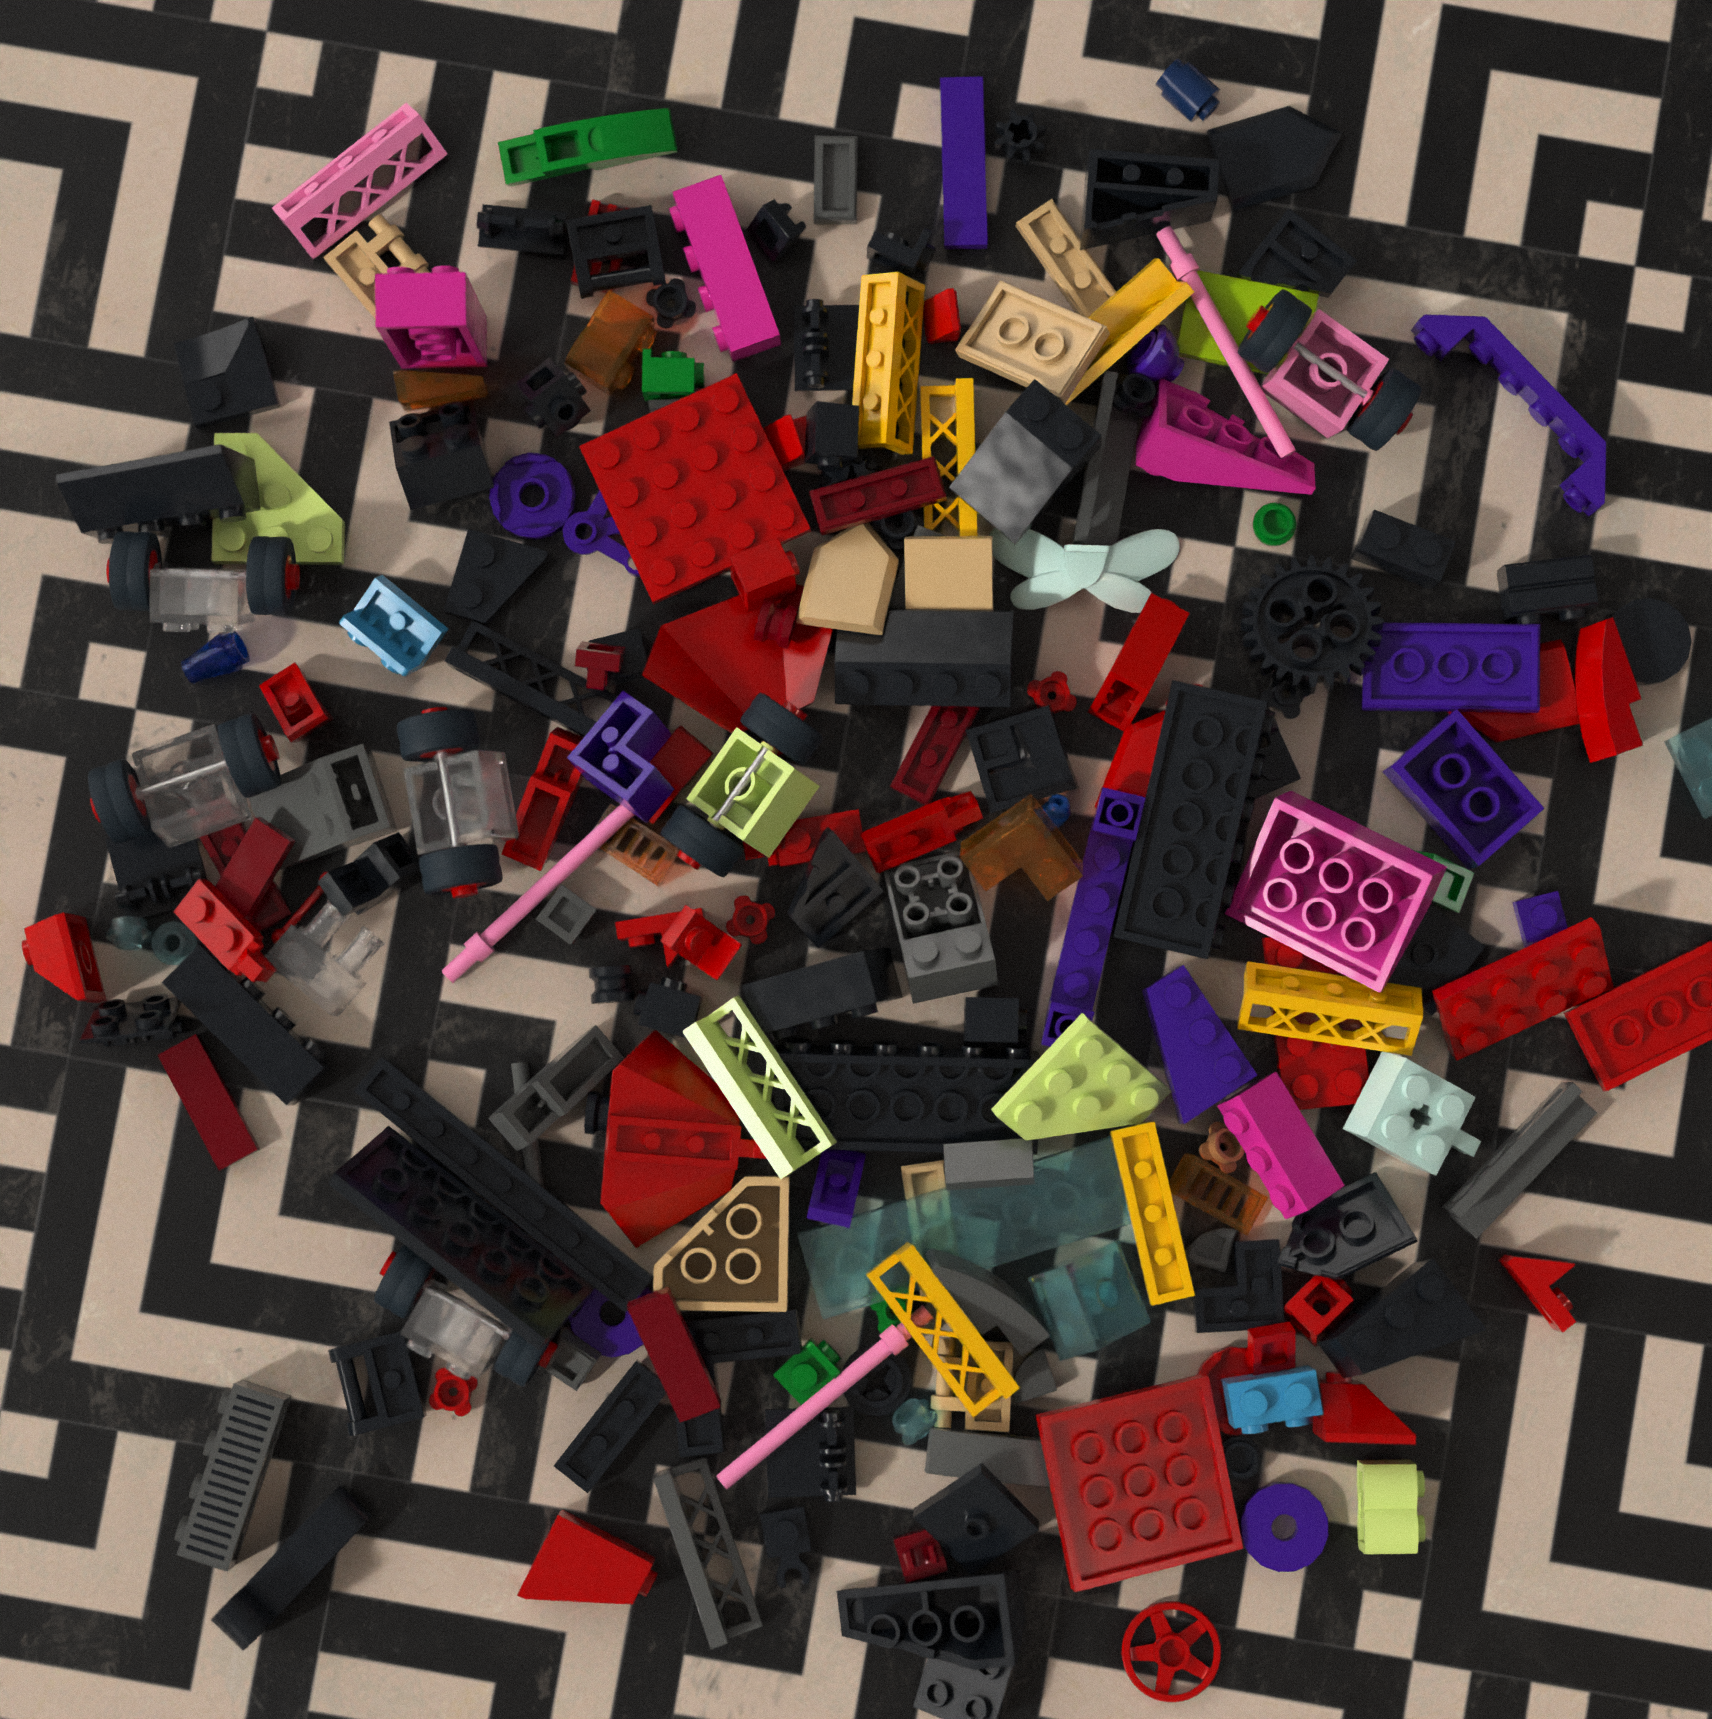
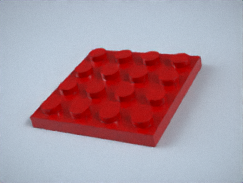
[579,373,811,605]
[1036,1373,1243,1592]

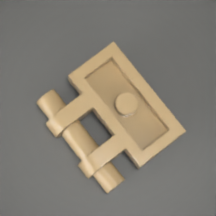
[323,214,431,319]
[930,1337,1014,1432]

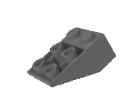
[249,744,398,870]
[883,849,998,1004]

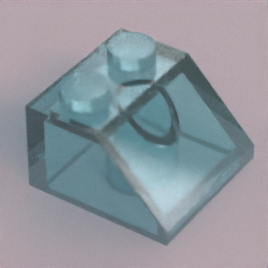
[1028,1240,1151,1361]

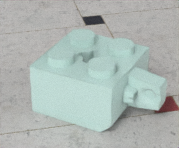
[1343,1051,1481,1176]

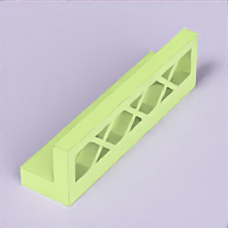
[682,995,837,1179]

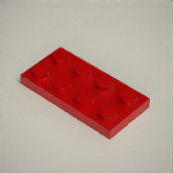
[1432,917,1614,1061]
[1262,937,1369,1110]
[1564,940,1712,1091]

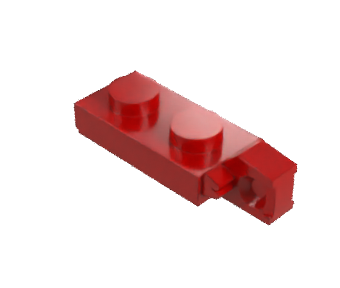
[860,791,983,873]
[742,809,866,868]
[173,879,277,983]

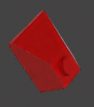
[22,912,107,1003]
[1313,1372,1416,1444]

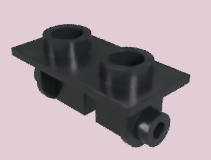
[477,204,568,256]

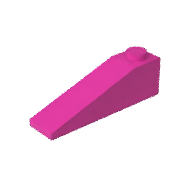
[1136,379,1316,495]

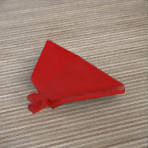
[642,584,833,756]
[600,1029,767,1248]

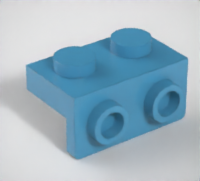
[339,575,448,677]

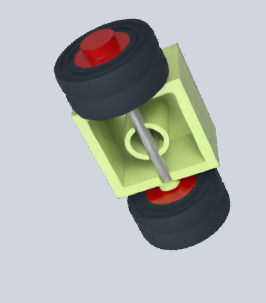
[661,692,823,878]

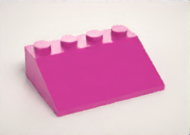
[1225,790,1447,993]

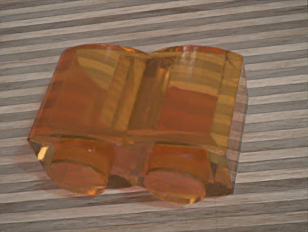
[564,290,657,396]

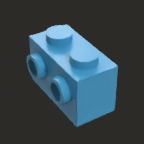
[1221,1365,1323,1434]

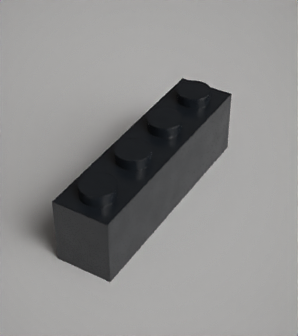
[162,945,331,1106]

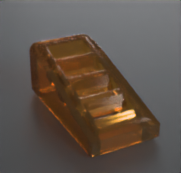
[393,370,489,412]
[594,804,680,887]
[1169,1152,1268,1236]

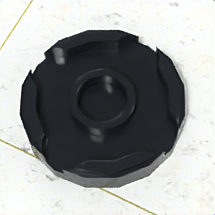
[1610,598,1692,686]

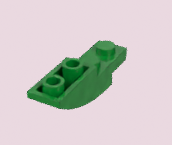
[498,108,678,187]

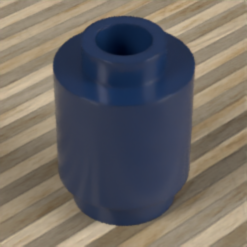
[1156,58,1220,123]

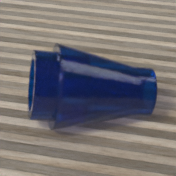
[181,631,250,684]

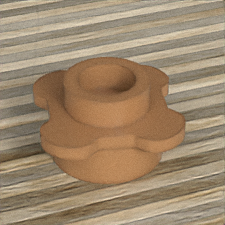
[1199,1122,1245,1174]

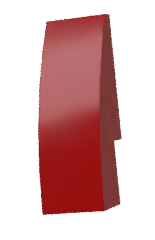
[1575,617,1643,763]
[501,727,584,871]

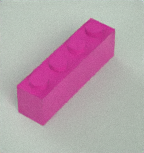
[668,175,781,362]

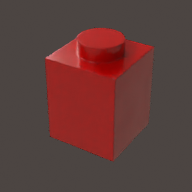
[730,538,800,612]

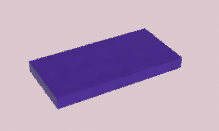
[1362,623,1540,713]

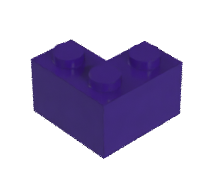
[567,691,675,823]

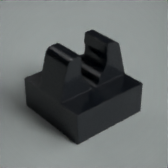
[747,199,806,262]

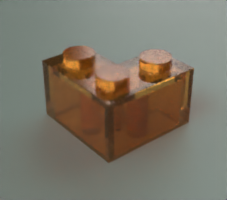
[960,794,1083,901]

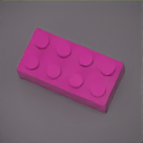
[375,266,487,369]

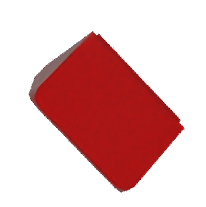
[923,288,961,344]

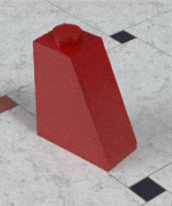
[1088,593,1190,731]
[517,1509,658,1605]

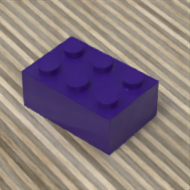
[1382,709,1545,870]

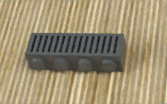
[175,1379,292,1572]

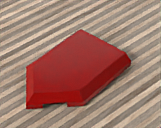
[1447,639,1580,743]
[1094,710,1165,808]

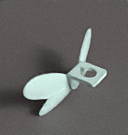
[989,528,1180,613]

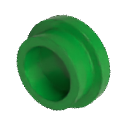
[1252,503,1296,546]

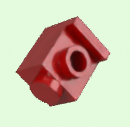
[1284,1275,1354,1347]

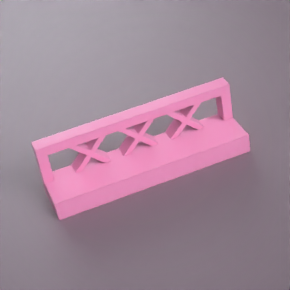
[272,103,447,259]

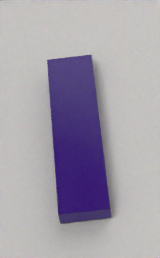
[940,76,988,250]

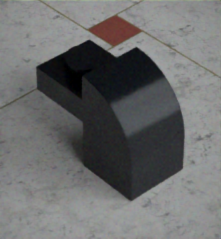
[317,832,420,917]

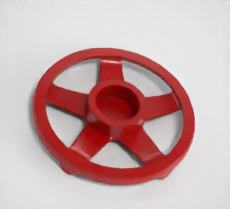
[1121,1601,1221,1703]

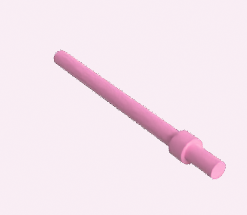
[1156,226,1296,459]
[441,804,635,983]
[716,1305,934,1489]

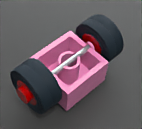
[1238,289,1422,451]

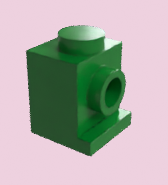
[642,349,705,401]

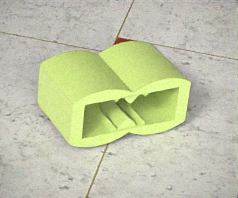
[1357,1459,1426,1554]

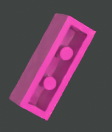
[1217,1072,1345,1220]

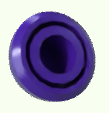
[1126,324,1185,382]

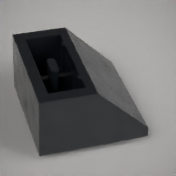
[389,400,494,510]

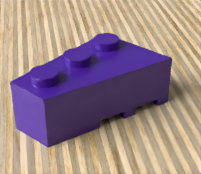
[1142,965,1257,1124]

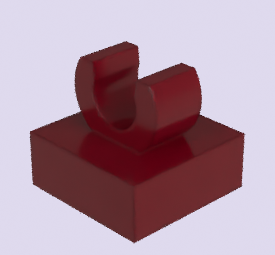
[893,1528,948,1583]

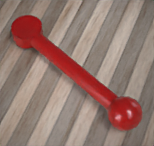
[271,872,327,946]

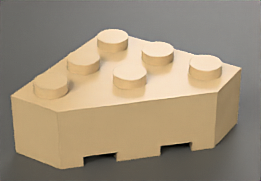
[653,1175,790,1312]

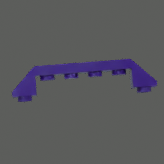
[1411,314,1606,517]
[1041,787,1146,1046]

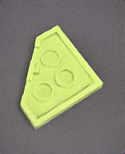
[212,433,345,565]
[991,1013,1172,1141]

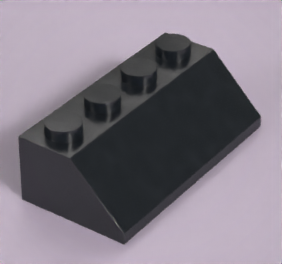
[56,444,261,544]
[835,608,1014,707]

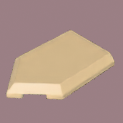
[796,523,899,636]

